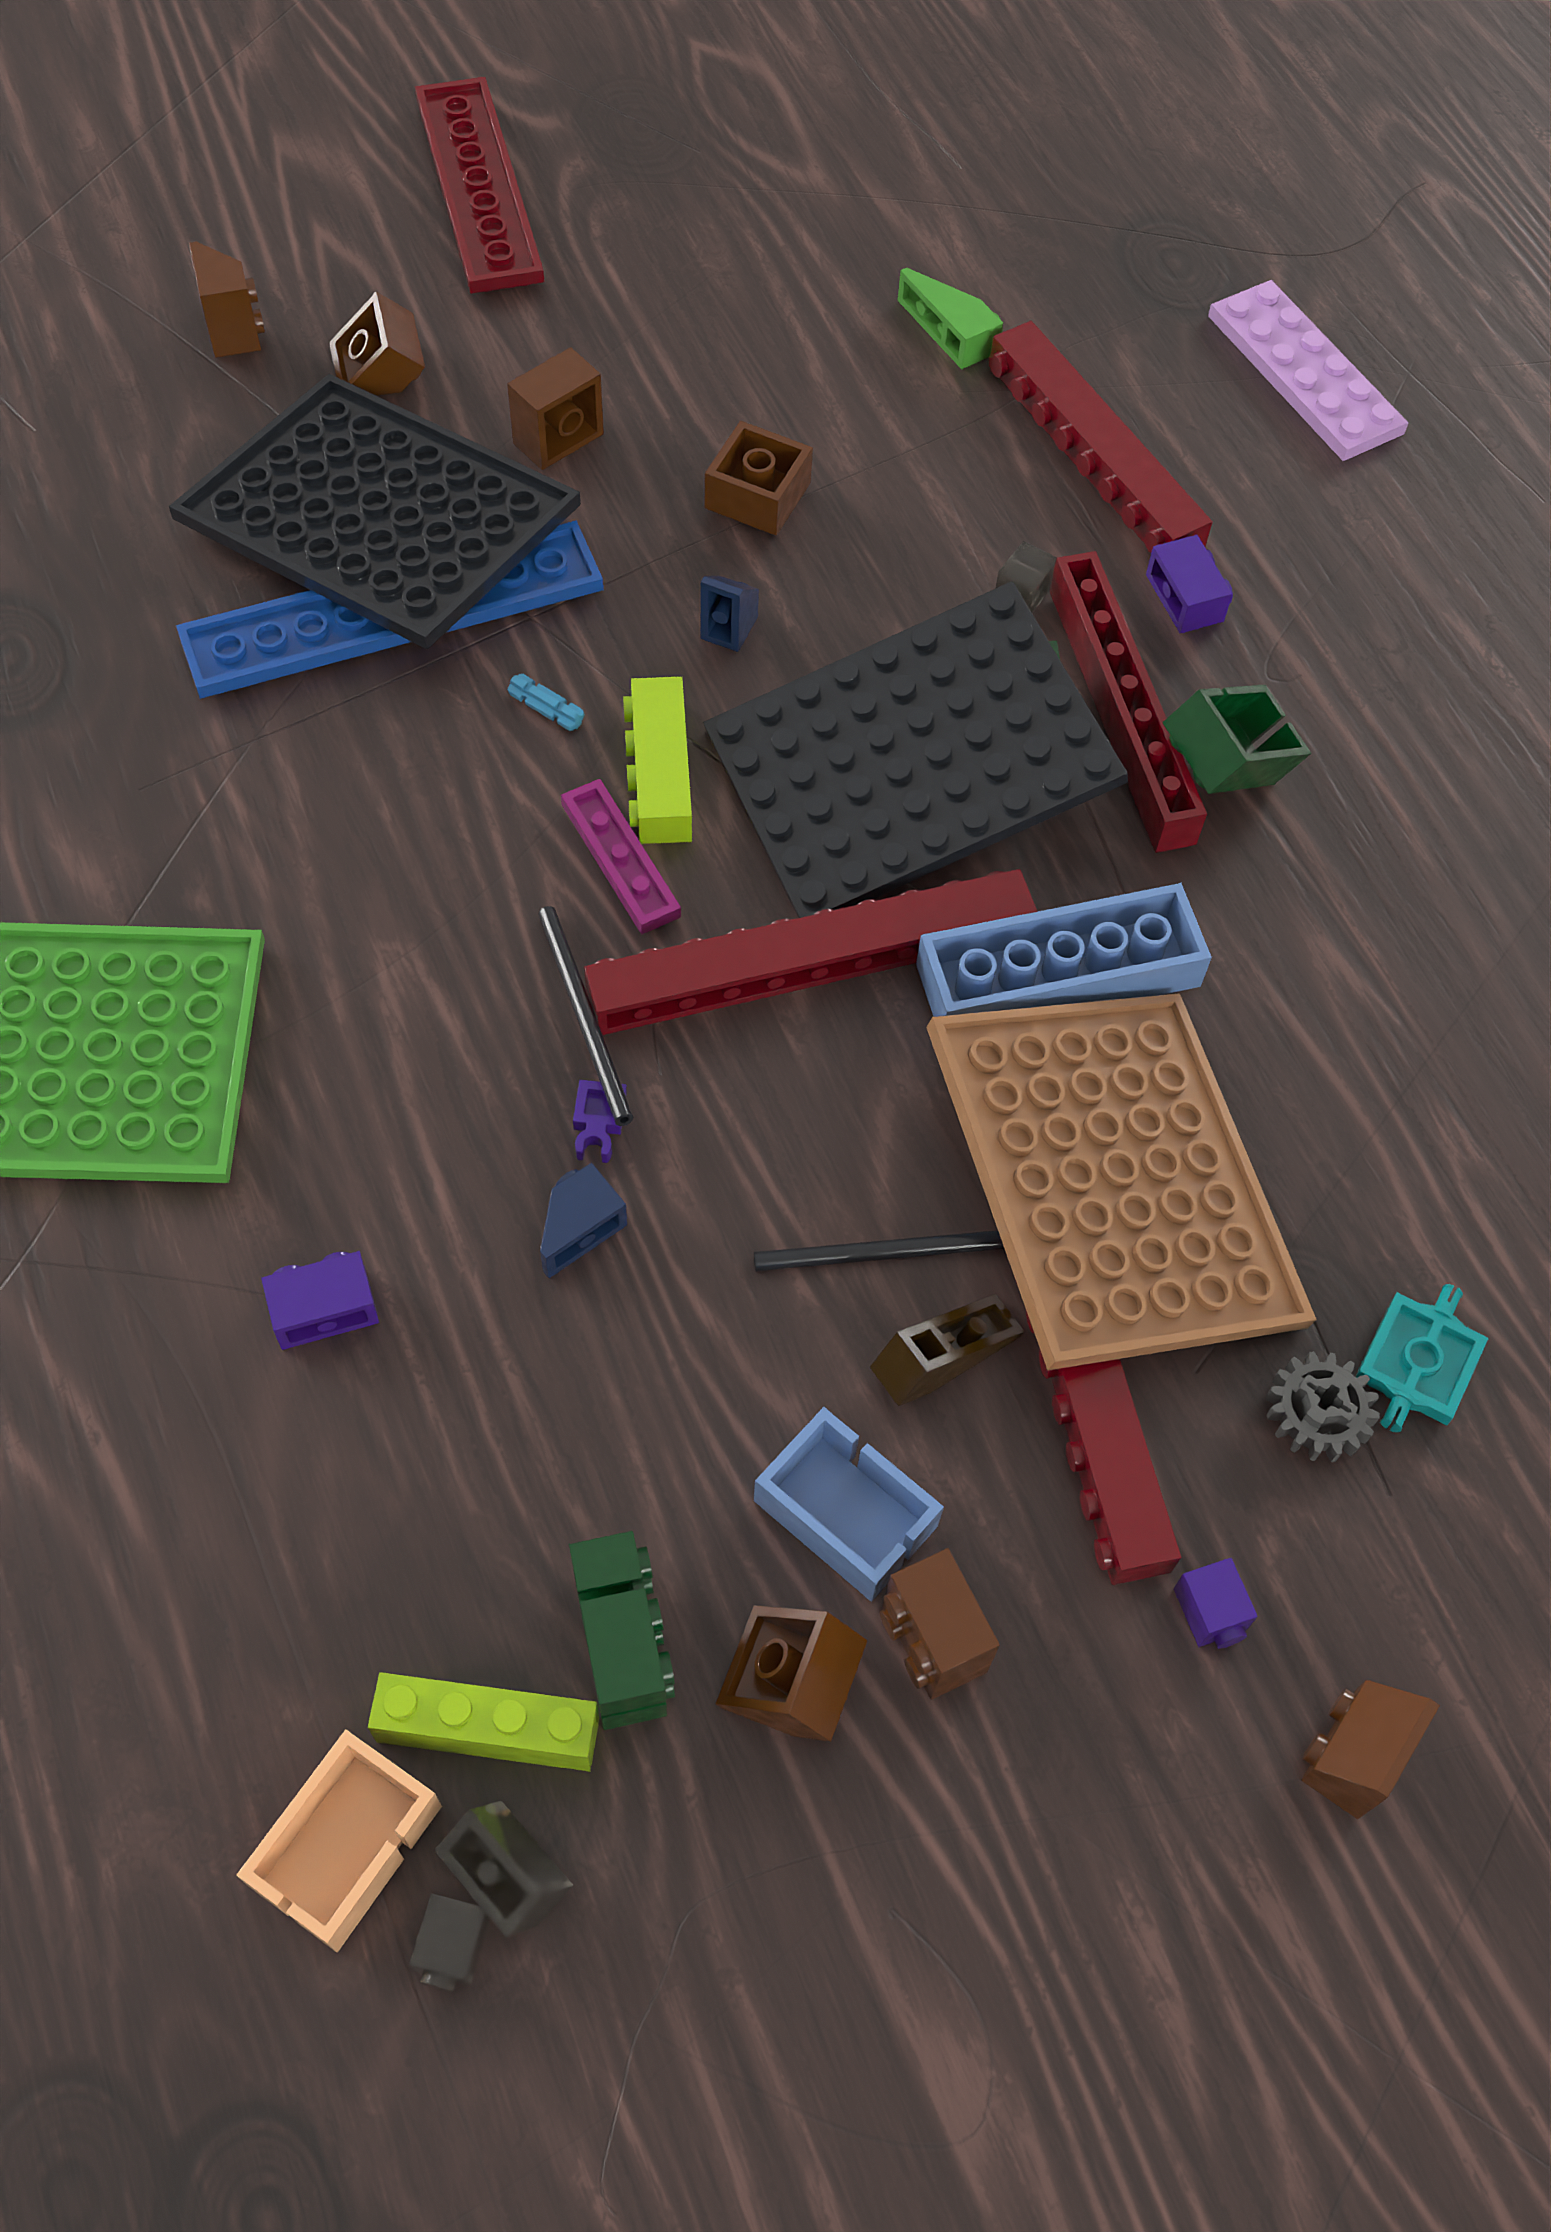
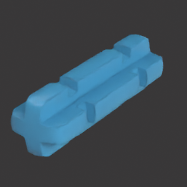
[507,674,585,731]

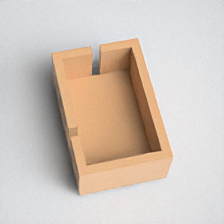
[237,1729,442,1952]

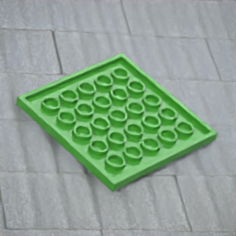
[0,922,265,1183]

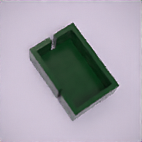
[1162,685,1312,794]
[569,1531,675,1730]

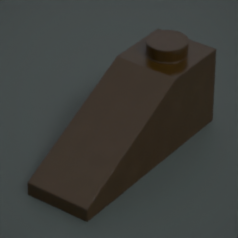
[870,1294,1025,1406]

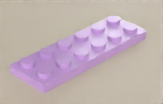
[1208,280,1408,461]

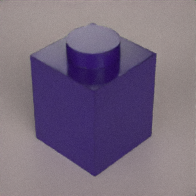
[1173,1558,1258,1649]

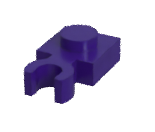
[573,1080,627,1163]

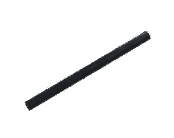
[538,906,634,1126]
[754,1230,1005,1271]

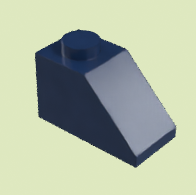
[700,576,759,652]
[540,1162,627,1278]

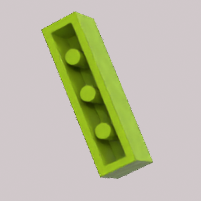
[623,677,692,844]
[368,1672,599,1772]

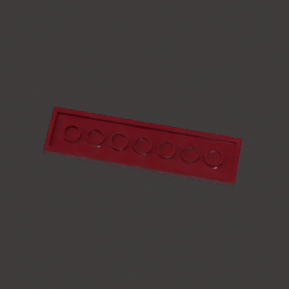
[415,77,544,294]

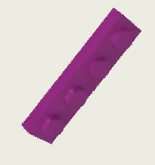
[561,779,681,935]

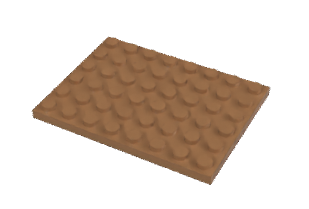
[926,993,1317,1370]

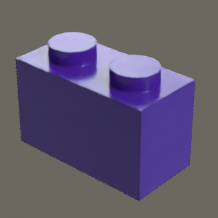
[1146,535,1233,634]
[261,1251,380,1350]

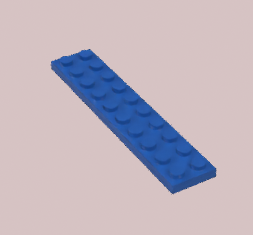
[176,520,604,699]

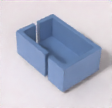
[754,1407,944,1602]

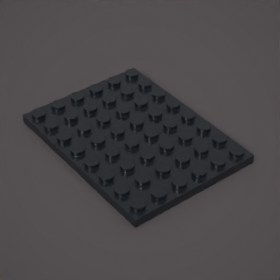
[169,374,581,650]
[703,581,1128,918]

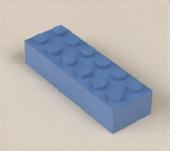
[916,883,1212,1017]

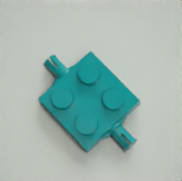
[1355,1284,1488,1432]

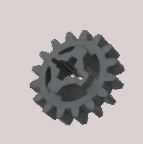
[1266,1351,1380,1462]

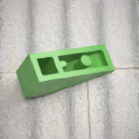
[898,268,1003,369]

